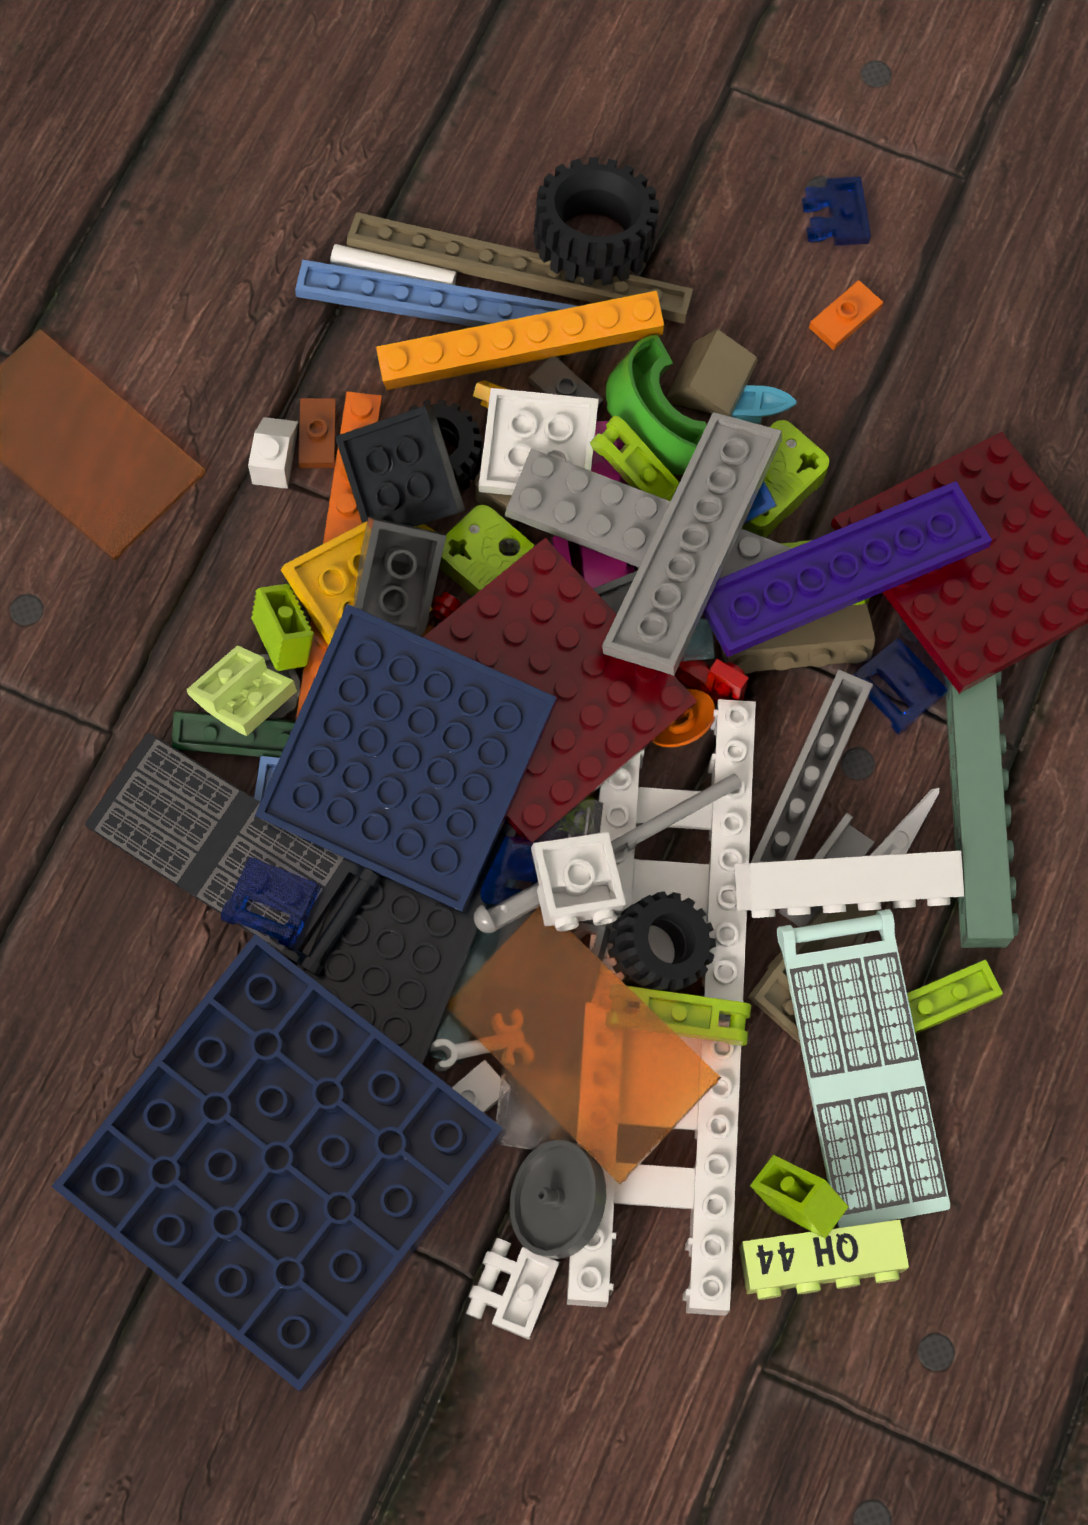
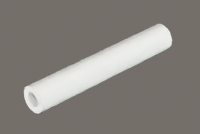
[331,244,457,285]

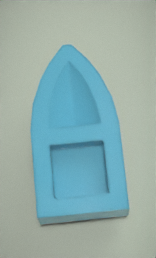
[731,385,797,424]

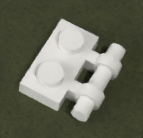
[466,1238,559,1340]

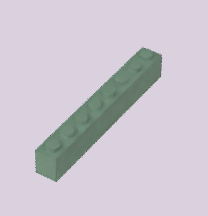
[944,671,1019,948]

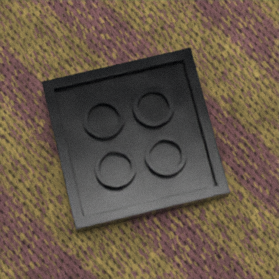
[335,404,465,527]

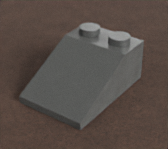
[353,517,446,636]

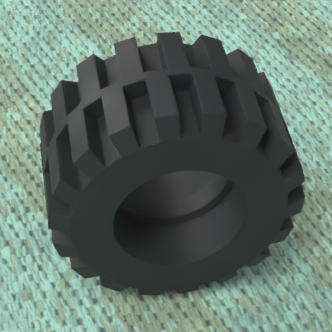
[409,399,482,491]
[608,891,716,992]

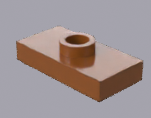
[298,398,336,468]

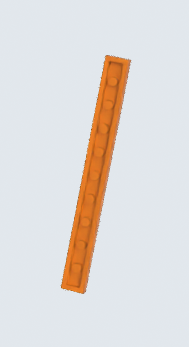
[296,392,382,719]

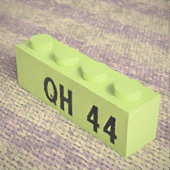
[739,1220,909,1300]

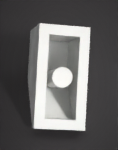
[248,417,299,489]

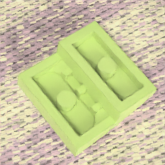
[187,645,297,736]

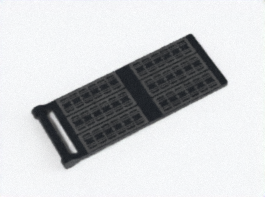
[85,733,382,976]

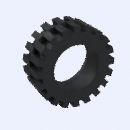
[533,157,659,285]

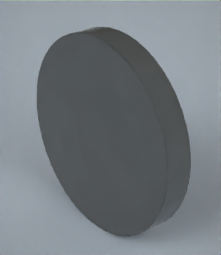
[510,1140,606,1259]

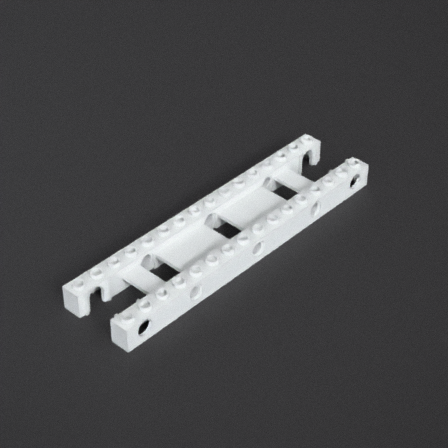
[567,699,756,1316]

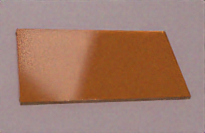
[0,329,206,561]
[447,906,721,1185]

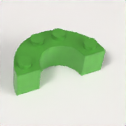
[606,335,707,475]

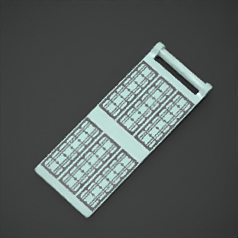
[777,909,950,1228]

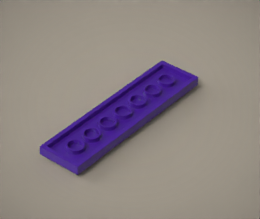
[703,481,992,657]

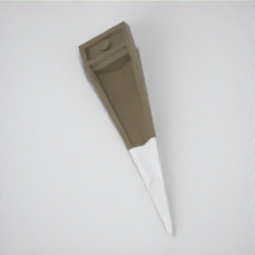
[748,788,939,1045]

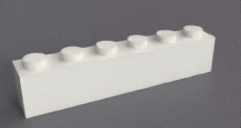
[735,851,964,918]

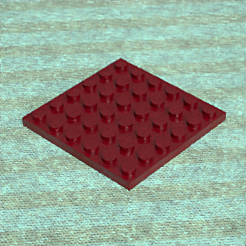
[830,432,1088,694]
[423,538,697,847]

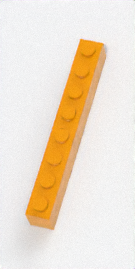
[376,291,664,390]

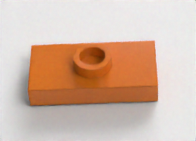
[809,280,884,350]

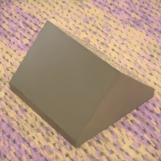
[666,329,758,417]

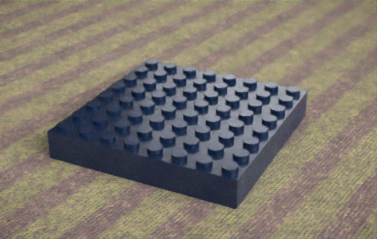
[51,934,506,1391]

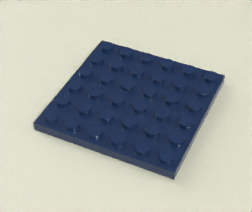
[255,604,559,912]

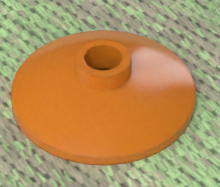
[652,689,716,747]

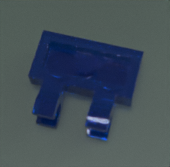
[802,177,871,246]

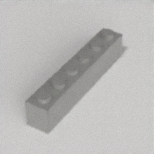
[751,669,873,863]

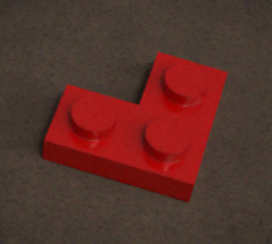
[674,654,749,705]

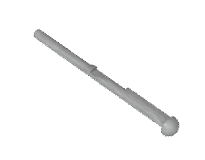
[474,773,742,933]

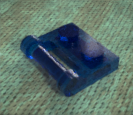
[853,638,948,735]
[480,836,541,911]
[221,856,321,948]

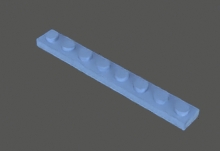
[295,260,577,327]

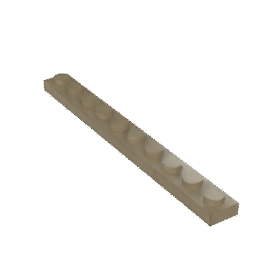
[347,212,693,324]

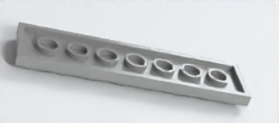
[602,412,782,675]
[505,448,792,579]

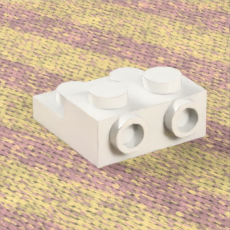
[531,832,626,932]

